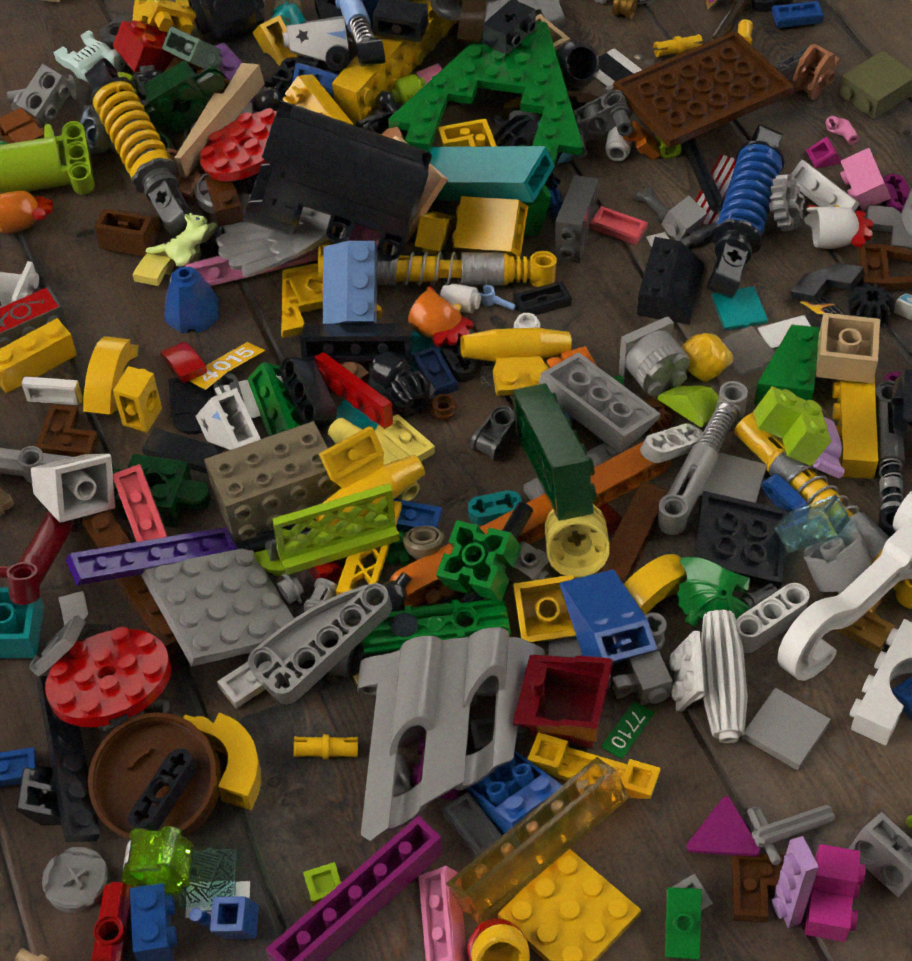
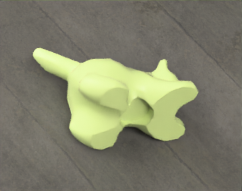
[146,213,217,267]

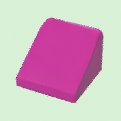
[805,136,841,169]

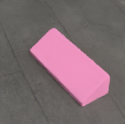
[418,866,468,961]

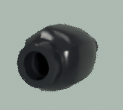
[370,572,412,612]

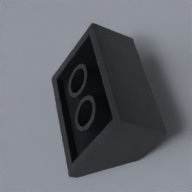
[637,237,705,325]

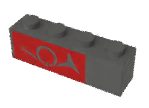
[0,287,67,349]

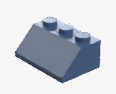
[323,241,377,324]

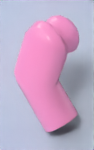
[825,116,859,145]

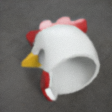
[804,205,873,249]

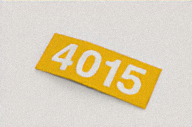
[190,342,266,390]

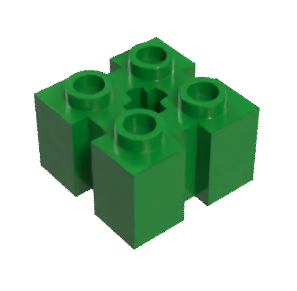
[436,520,522,602]

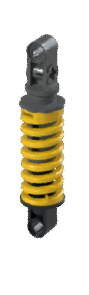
[84,58,194,237]

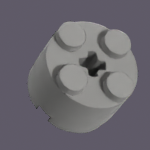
[803,529,873,594]

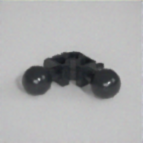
[255,55,342,112]

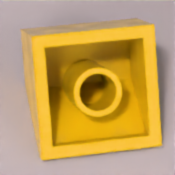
[513,574,576,643]

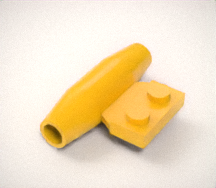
[460,327,572,396]
[315,426,425,526]

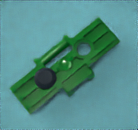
[360,597,511,655]

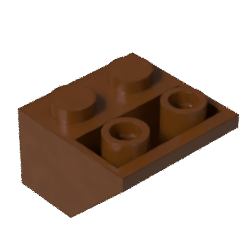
[94,209,163,256]

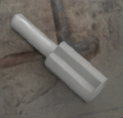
[744,807,781,865]

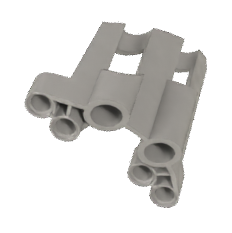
[357,627,545,842]

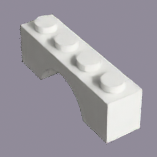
[849,619,912,746]

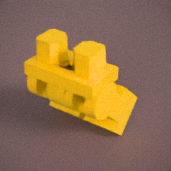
[133,0,196,35]

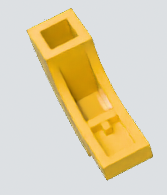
[624,554,686,615]

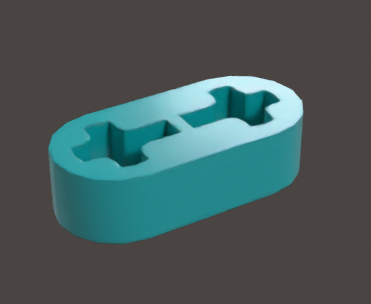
[468,490,522,525]

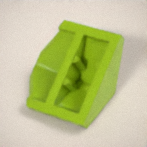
[657,385,719,428]

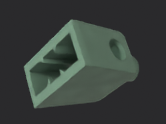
[161,26,222,69]

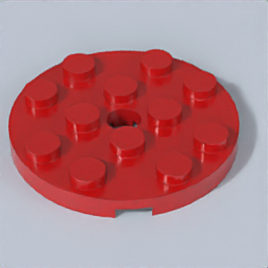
[200,108,277,181]
[45,627,171,727]

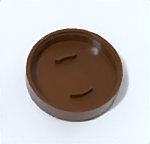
[88,712,222,846]

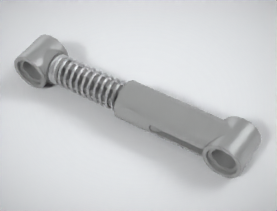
[658,381,748,535]

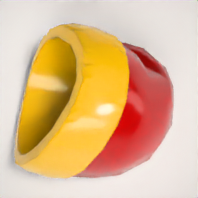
[466,918,530,961]

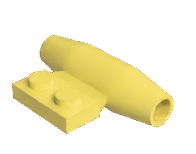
[328,414,435,501]

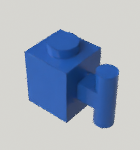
[189,896,259,940]

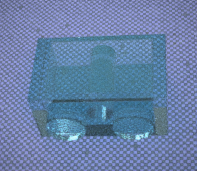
[774,494,851,553]

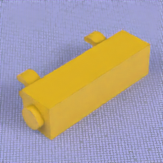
[283,74,354,125]

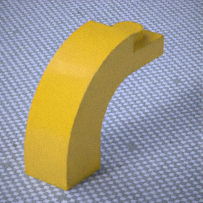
[83,336,139,415]
[183,713,261,810]

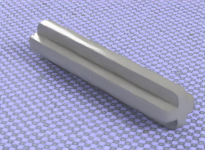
[752,805,835,847]

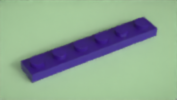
[66,527,238,586]

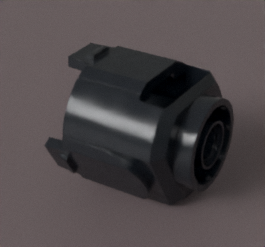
[188,0,265,42]

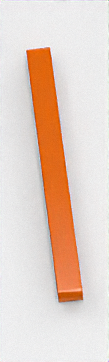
[389,441,672,607]

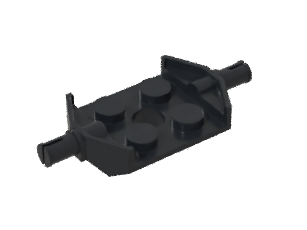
[492,114,562,188]

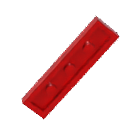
[315,352,393,429]

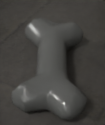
[635,187,671,223]

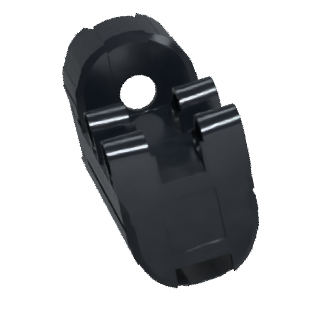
[243,100,432,261]

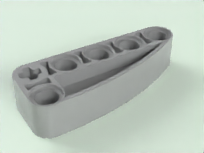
[248,583,392,705]

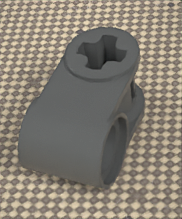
[469,406,516,461]

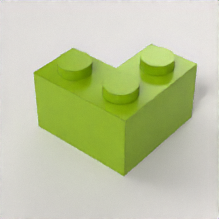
[753,386,831,466]

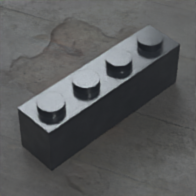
[300,323,413,362]

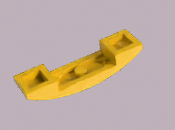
[527,732,661,799]

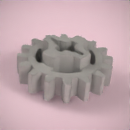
[769,174,805,231]

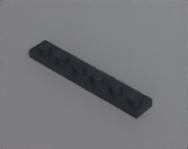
[37,676,100,842]

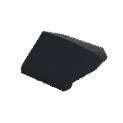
[16,766,62,826]

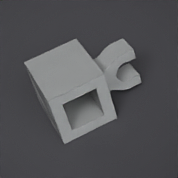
[612,650,672,705]

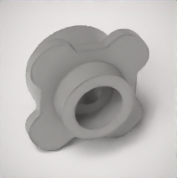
[277,573,304,605]

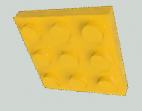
[498,846,641,961]

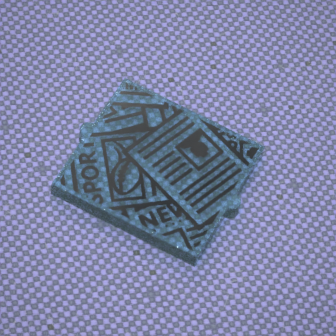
[179,847,237,910]

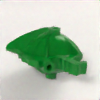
[676,557,750,627]

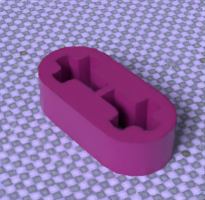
[883,174,910,214]

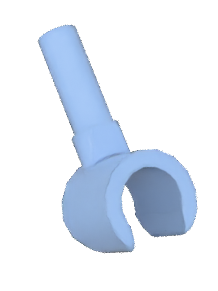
[480,285,516,311]

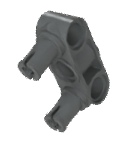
[573,90,633,159]

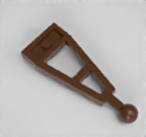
[858,244,912,291]

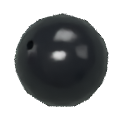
[556,40,600,89]

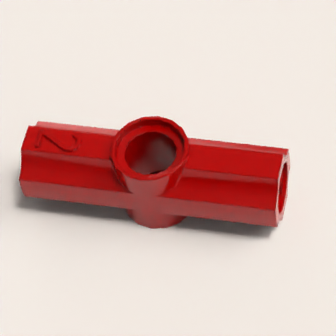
[91,882,134,961]

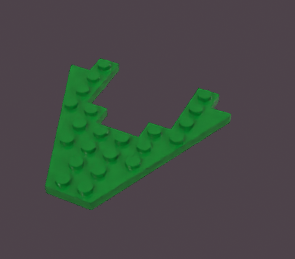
[388,21,583,169]

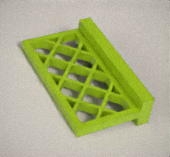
[272,484,400,575]

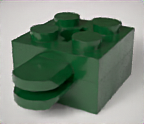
[144,60,225,135]
[112,454,211,528]

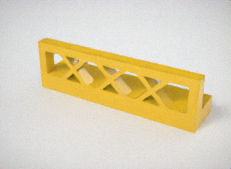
[336,500,402,603]

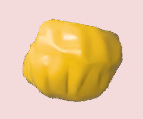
[681,333,733,383]

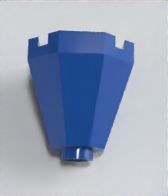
[164,267,219,334]

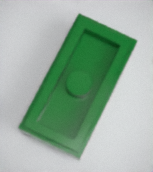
[664,887,702,959]

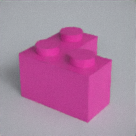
[804,844,866,942]

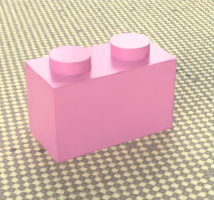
[840,148,891,211]

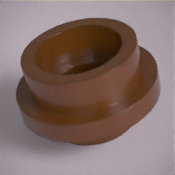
[429,394,457,420]

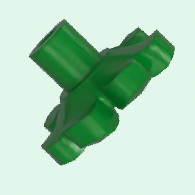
[386,532,412,566]

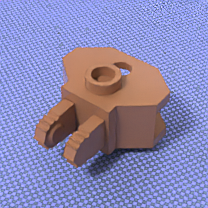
[792,44,840,100]

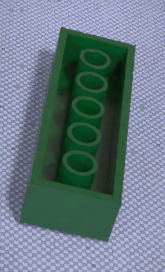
[513,383,597,521]

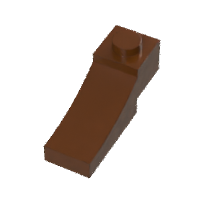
[205,177,244,227]

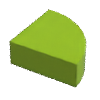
[253,550,285,576]

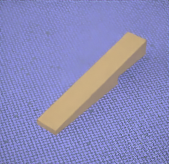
[175,63,265,178]

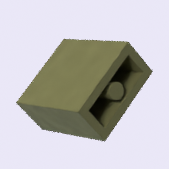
[839,50,912,119]

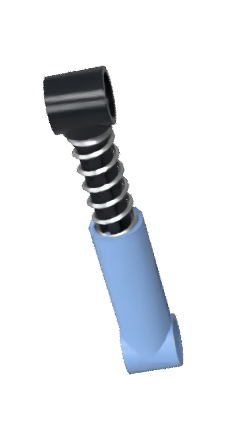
[335,0,385,67]

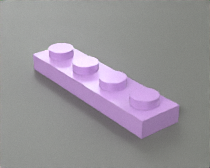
[772,836,819,928]

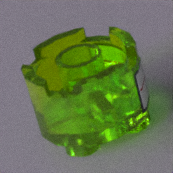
[122,826,194,895]

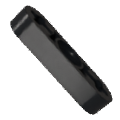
[128,748,197,837]

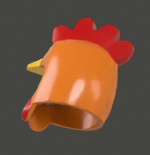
[0,191,53,234]
[408,286,473,347]

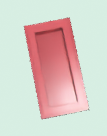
[590,206,648,245]

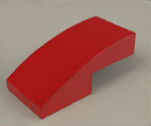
[160,341,207,383]

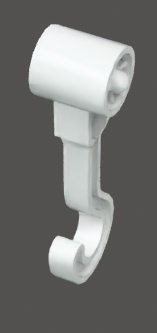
[777,491,912,681]

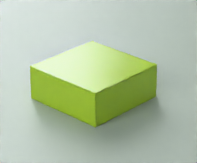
[303,862,341,907]

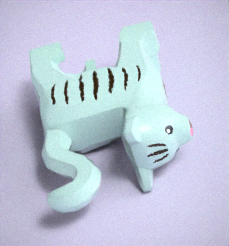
[53,30,125,83]

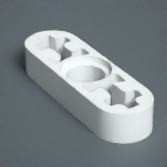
[640,423,703,463]

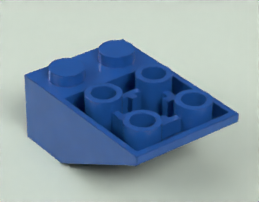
[559,569,657,665]
[464,751,574,852]

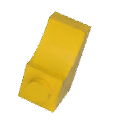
[252,15,298,66]
[415,211,457,254]

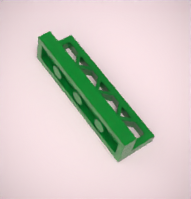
[247,362,304,436]

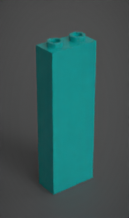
[430,146,555,202]

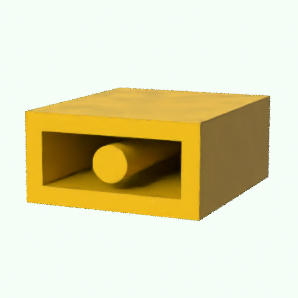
[452,196,528,257]

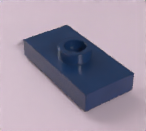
[412,346,458,396]

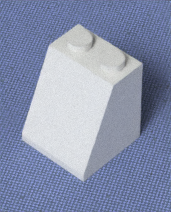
[31,454,115,523]

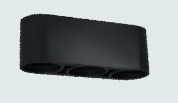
[280,357,337,426]

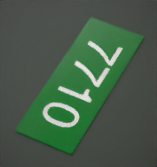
[600,701,655,759]

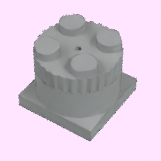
[619,316,690,397]

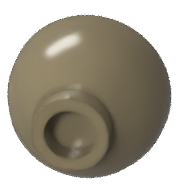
[403,526,444,560]

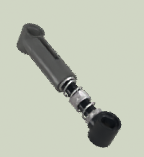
[875,380,905,537]

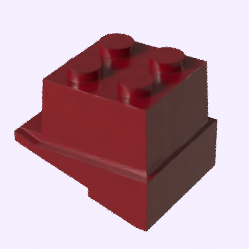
[513,654,613,749]

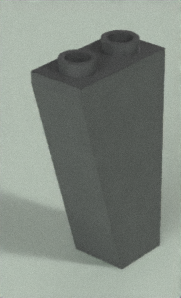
[555,175,599,262]

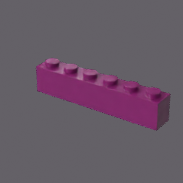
[266,815,442,961]

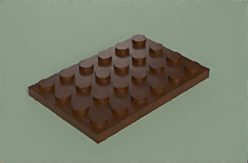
[613,30,794,148]

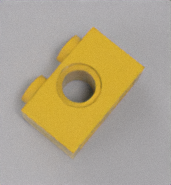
[113,366,162,433]

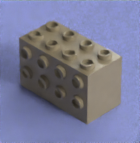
[204,421,341,545]

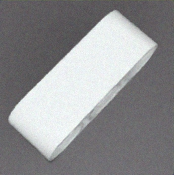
[736,583,810,653]

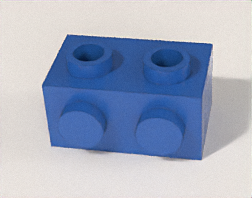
[130,883,178,961]

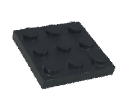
[693,491,789,589]

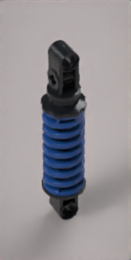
[707,124,785,299]

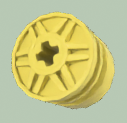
[545,504,609,578]

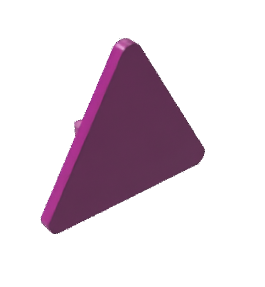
[686,796,760,857]

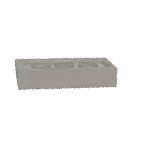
[538,352,660,453]

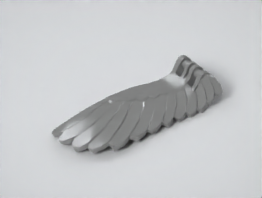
[216,207,342,277]

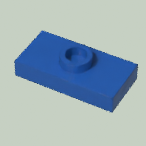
[771,1,824,28]

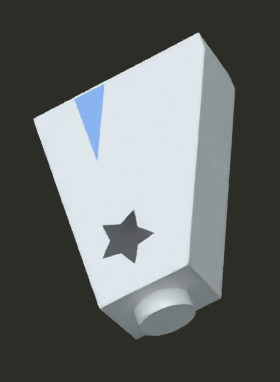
[283,19,350,70]
[196,388,261,450]

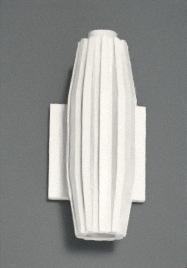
[669,610,748,743]

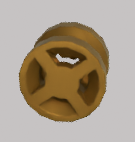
[612,0,638,19]

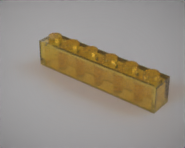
[446,757,630,925]

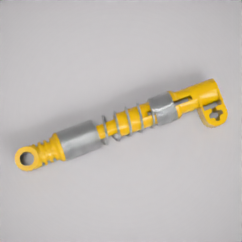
[318,240,557,287]
[734,412,912,609]

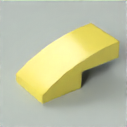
[133,252,176,286]

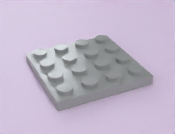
[141,548,294,667]

